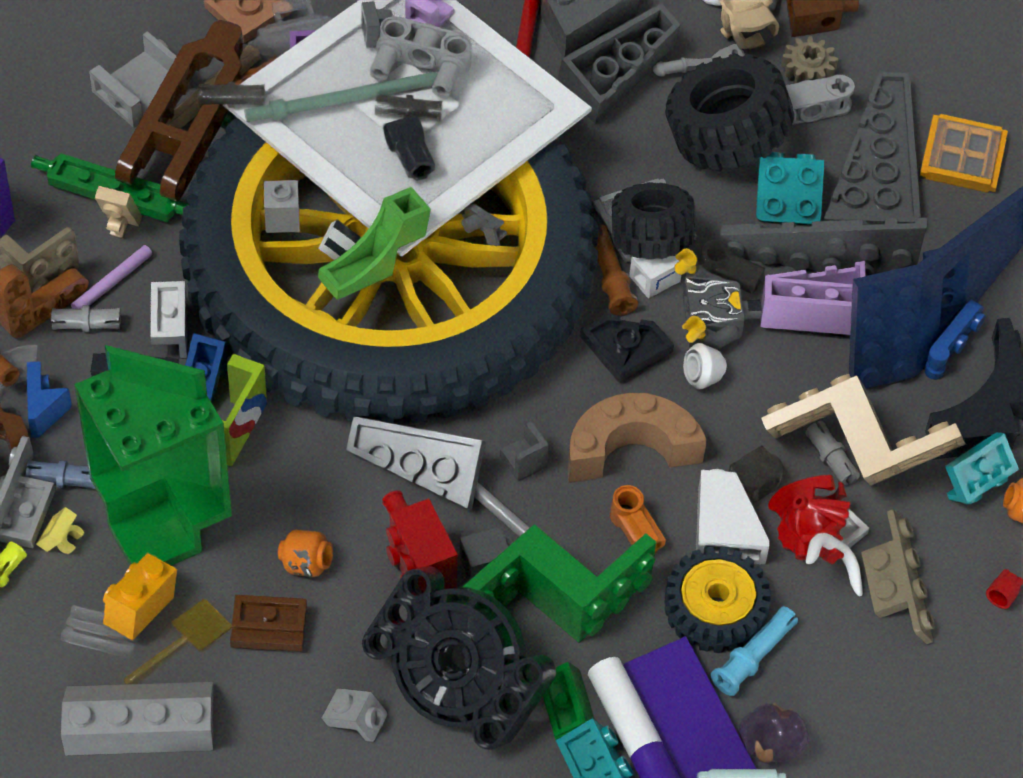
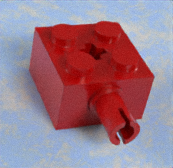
[382,490,458,592]

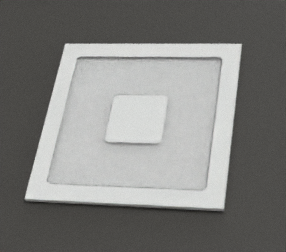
[220,0,592,257]

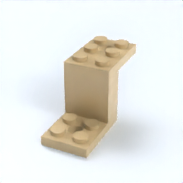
[761,374,965,486]

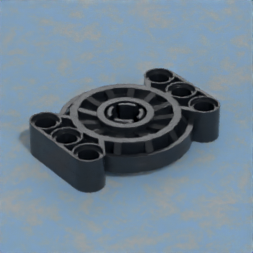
[362,566,556,750]

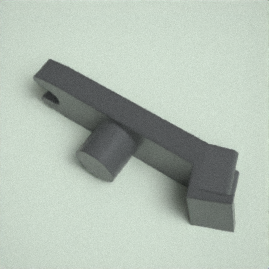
[462,203,507,246]

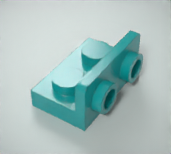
[945,432,1019,504]
[556,718,634,778]

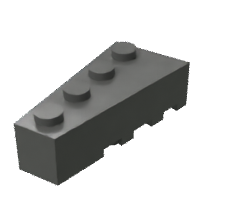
[557,3,681,124]

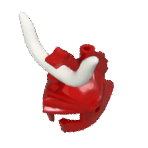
[768,475,863,596]

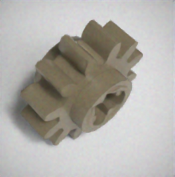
[781,36,838,84]

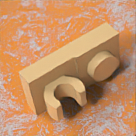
[95,186,142,239]

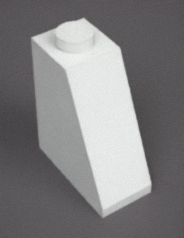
[696,469,769,564]

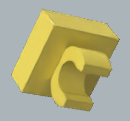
[36,507,84,554]

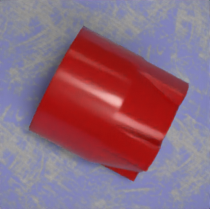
[986,569,1023,609]

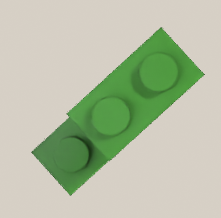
[318,186,431,300]

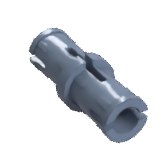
[25,460,96,489]

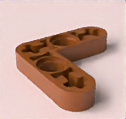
[0,264,89,338]

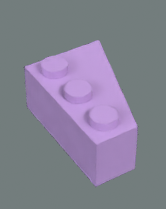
[761,261,865,335]

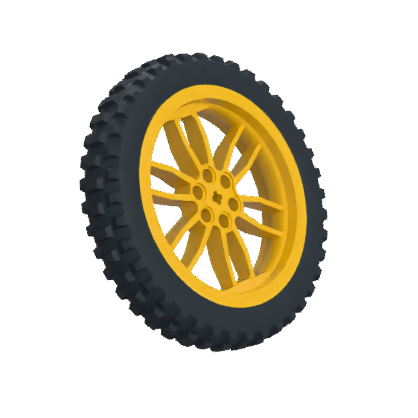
[179,119,598,424]

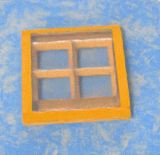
[920,114,1008,193]

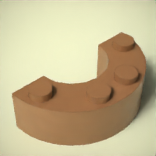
[568,393,706,483]

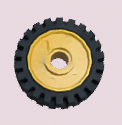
[664,547,771,653]

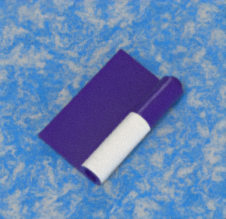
[588,636,756,778]

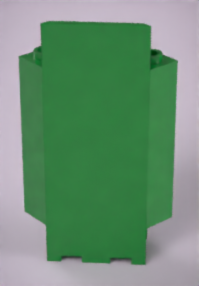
[74,345,232,566]

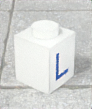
[629,256,681,299]

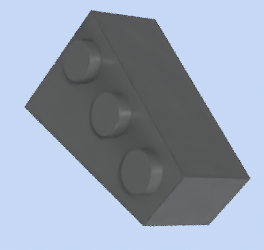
[541,0,639,58]

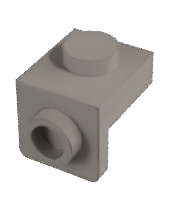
[322,689,387,742]

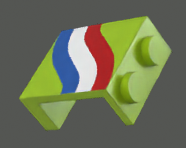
[222,354,267,466]

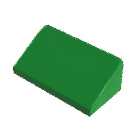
[537,662,595,740]

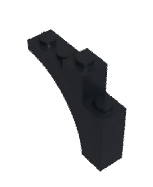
[925,318,1023,460]

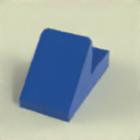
[185,333,227,404]
[27,361,72,438]

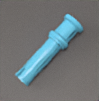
[711,606,798,696]

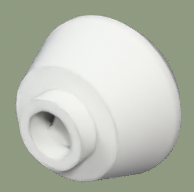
[683,343,727,389]

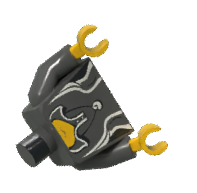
[675,248,762,350]

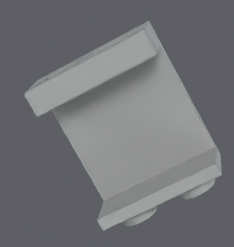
[89,31,191,128]

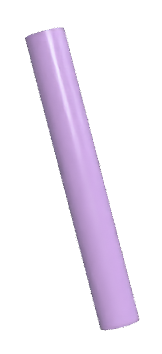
[71,245,153,309]

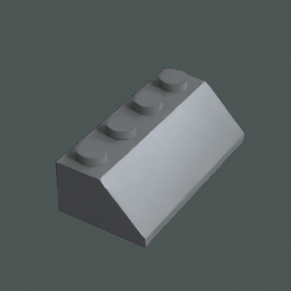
[61,682,213,755]

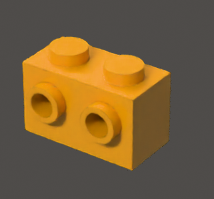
[103,553,177,640]

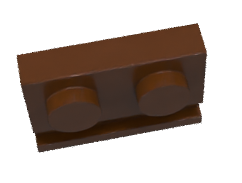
[230,594,307,652]

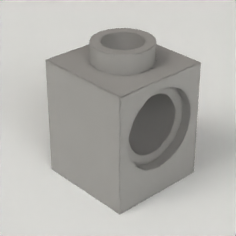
[264,180,300,233]

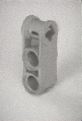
[786,75,855,125]

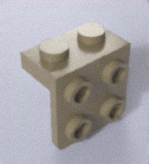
[0,227,79,294]

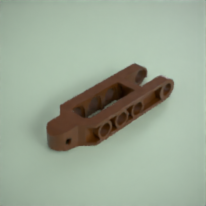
[115,20,243,201]

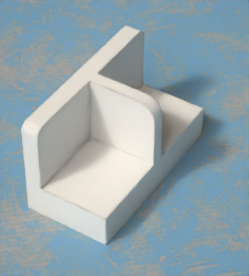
[151,281,187,358]

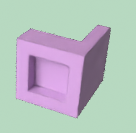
[405,0,453,27]

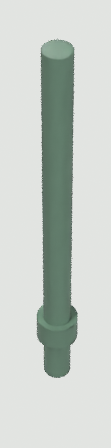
[244,71,437,122]

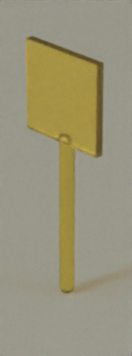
[123,599,232,684]

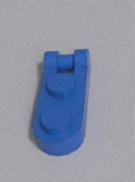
[924,299,986,380]

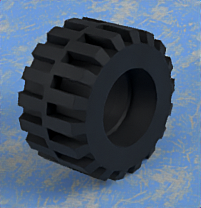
[611,182,695,259]

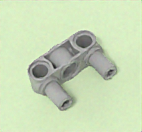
[370,16,472,98]

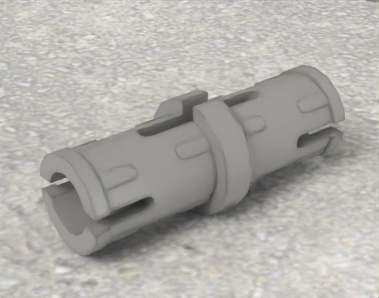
[51,305,121,332]
[805,421,860,487]

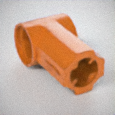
[609,485,666,553]

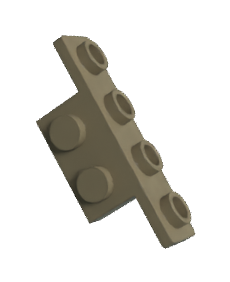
[861,509,935,644]

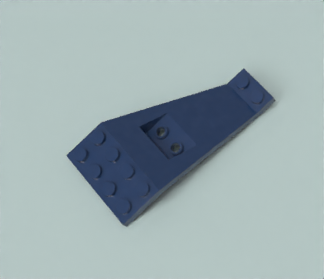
[849,186,1023,389]

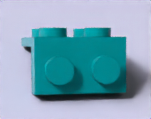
[756,152,824,225]

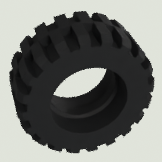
[665,54,794,171]

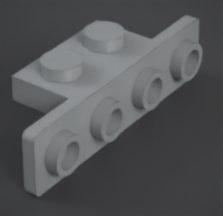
[0,436,56,548]

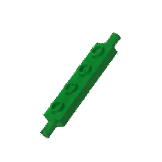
[31,153,188,223]

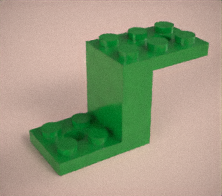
[459,524,656,643]

